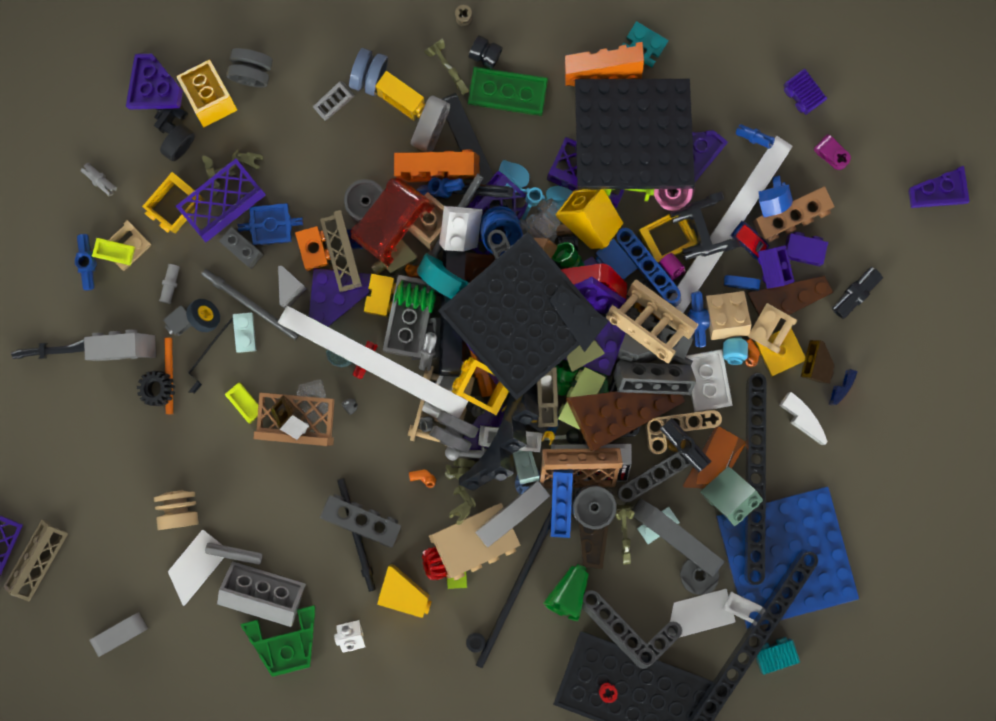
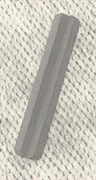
[205,543,262,565]

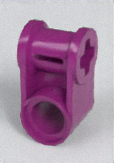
[814,134,851,170]
[659,253,686,281]

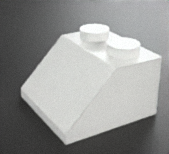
[439,206,482,251]

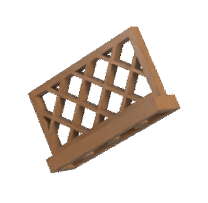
[253,392,335,446]
[539,448,623,489]

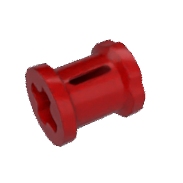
[599,682,618,703]

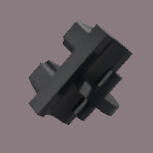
[154,104,188,134]

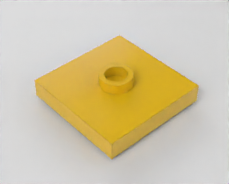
[755,328,805,377]

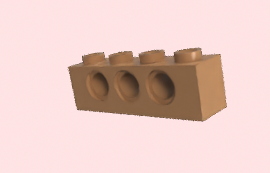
[753,186,835,242]

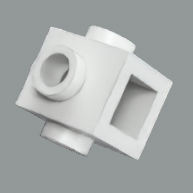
[334,620,365,652]

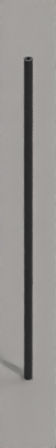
[476,378,617,668]

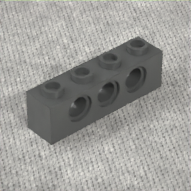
[625,306,694,359]
[613,362,696,395]
[319,494,401,548]

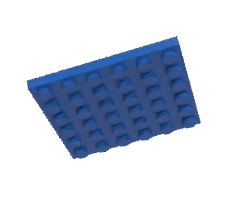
[716,487,859,629]

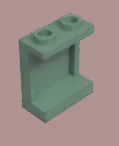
[700,466,763,526]

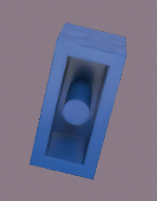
[594,238,638,280]

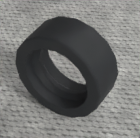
[160,124,195,161]

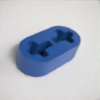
[724,275,761,290]

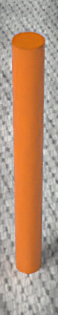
[165,338,173,414]

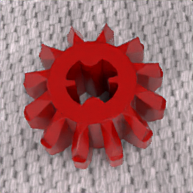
[422,547,448,580]

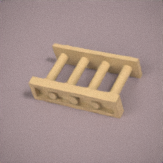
[606,279,699,364]
[408,366,475,447]

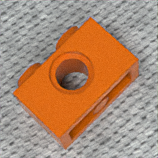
[295,226,331,271]

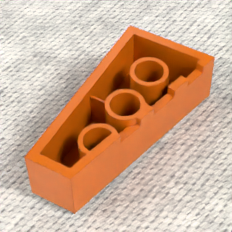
[564,42,644,86]
[394,149,480,183]

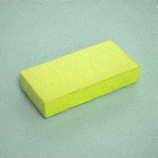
[92,238,135,266]
[225,382,265,424]

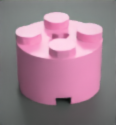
[654,187,695,211]

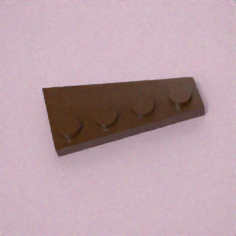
[747,276,833,319]

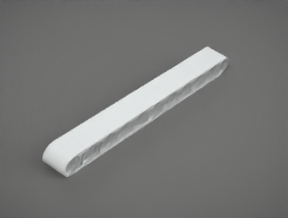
[669,136,793,313]
[278,306,468,418]

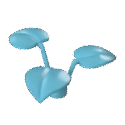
[499,160,573,222]

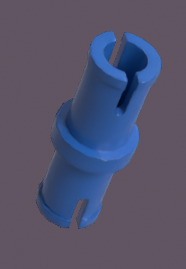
[736,124,775,149]

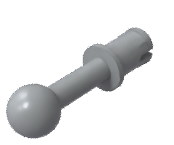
[445,446,487,461]

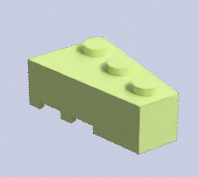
[558,367,606,430]

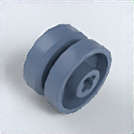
[349,48,388,97]

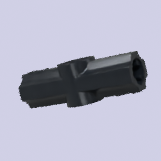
[831,267,883,319]
[659,418,712,473]

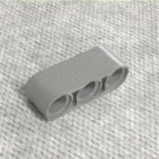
[411,95,450,152]
[89,612,148,657]

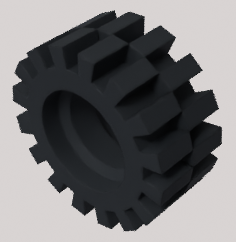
[137,371,175,406]

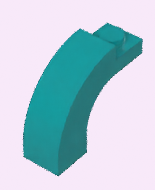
[417,253,469,299]

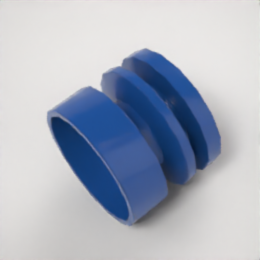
[480,206,523,256]

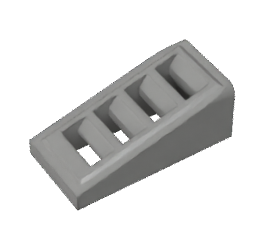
[313,81,355,121]

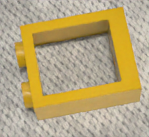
[375,71,425,121]
[142,172,205,234]
[638,209,698,264]
[452,357,509,415]

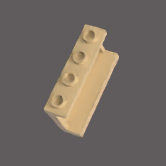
[429,503,521,580]

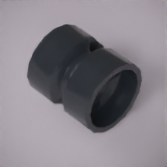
[468,35,503,69]

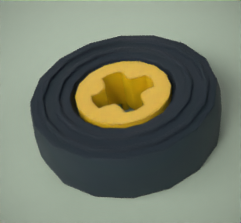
[186,299,220,332]

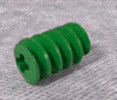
[394,280,436,313]

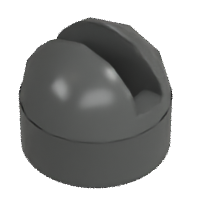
[341,398,358,415]
[419,416,436,433]

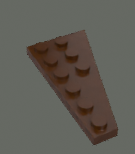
[566,391,685,451]

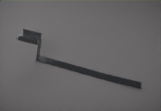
[188,318,233,394]

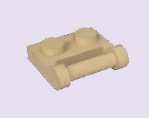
[109,220,152,271]
[748,303,797,354]

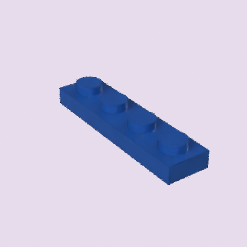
[551,469,573,538]

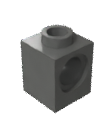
[163,305,191,336]

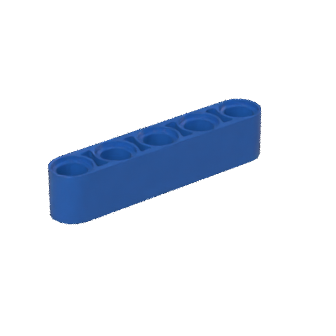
[617,228,681,307]

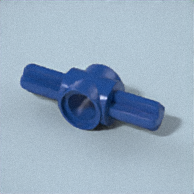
[416,177,465,199]
[75,234,97,291]
[687,291,710,347]

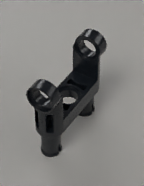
[669,192,740,261]

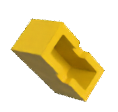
[364,274,396,317]

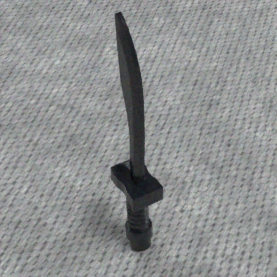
[11,340,85,359]

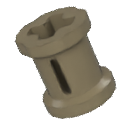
[455,5,472,26]

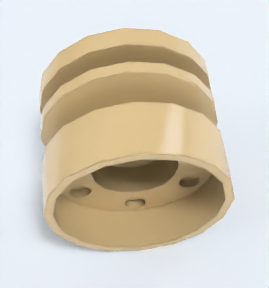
[154,490,199,530]

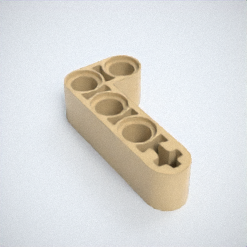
[645,410,722,454]

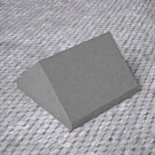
[278,266,307,308]

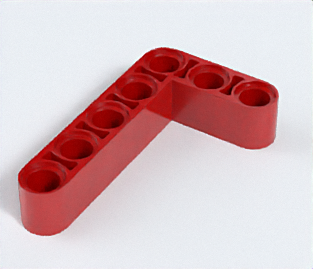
[561,264,627,299]

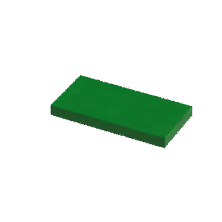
[468,66,548,116]

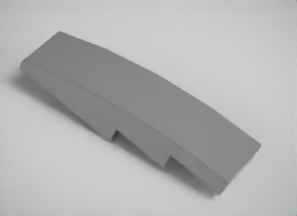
[475,481,550,547]

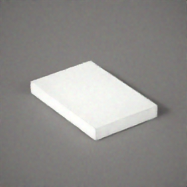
[686,349,733,413]

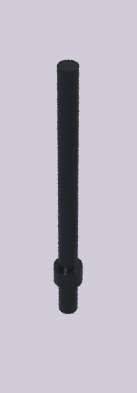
[337,478,376,592]

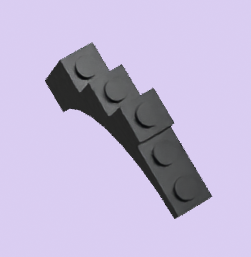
[459,384,539,491]

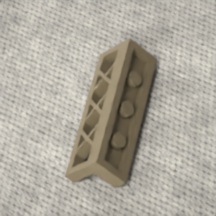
[320,210,362,292]
[3,519,68,602]

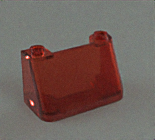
[351,177,436,267]

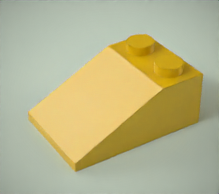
[176,59,237,128]

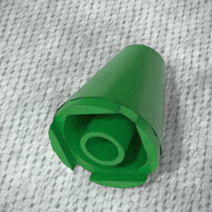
[543,564,589,621]

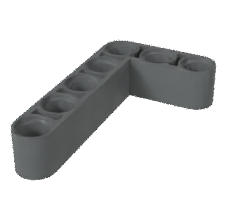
[632,498,725,577]
[582,590,682,669]

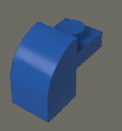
[758,176,793,217]

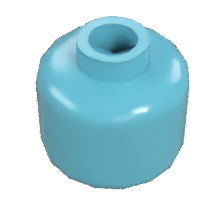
[723,336,748,365]

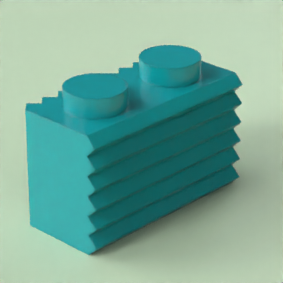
[756,636,800,675]

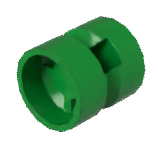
[552,242,585,269]
[554,360,578,395]

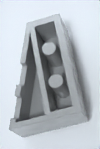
[84,330,156,361]

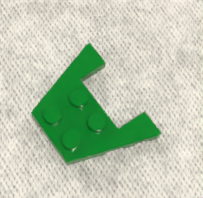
[240,605,316,677]

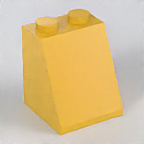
[555,189,623,249]
[377,564,432,618]

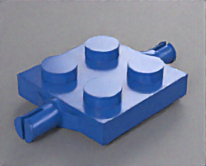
[237,203,303,246]

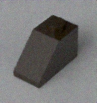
[801,340,835,384]
[271,395,310,440]

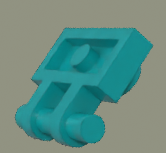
[621,21,669,68]

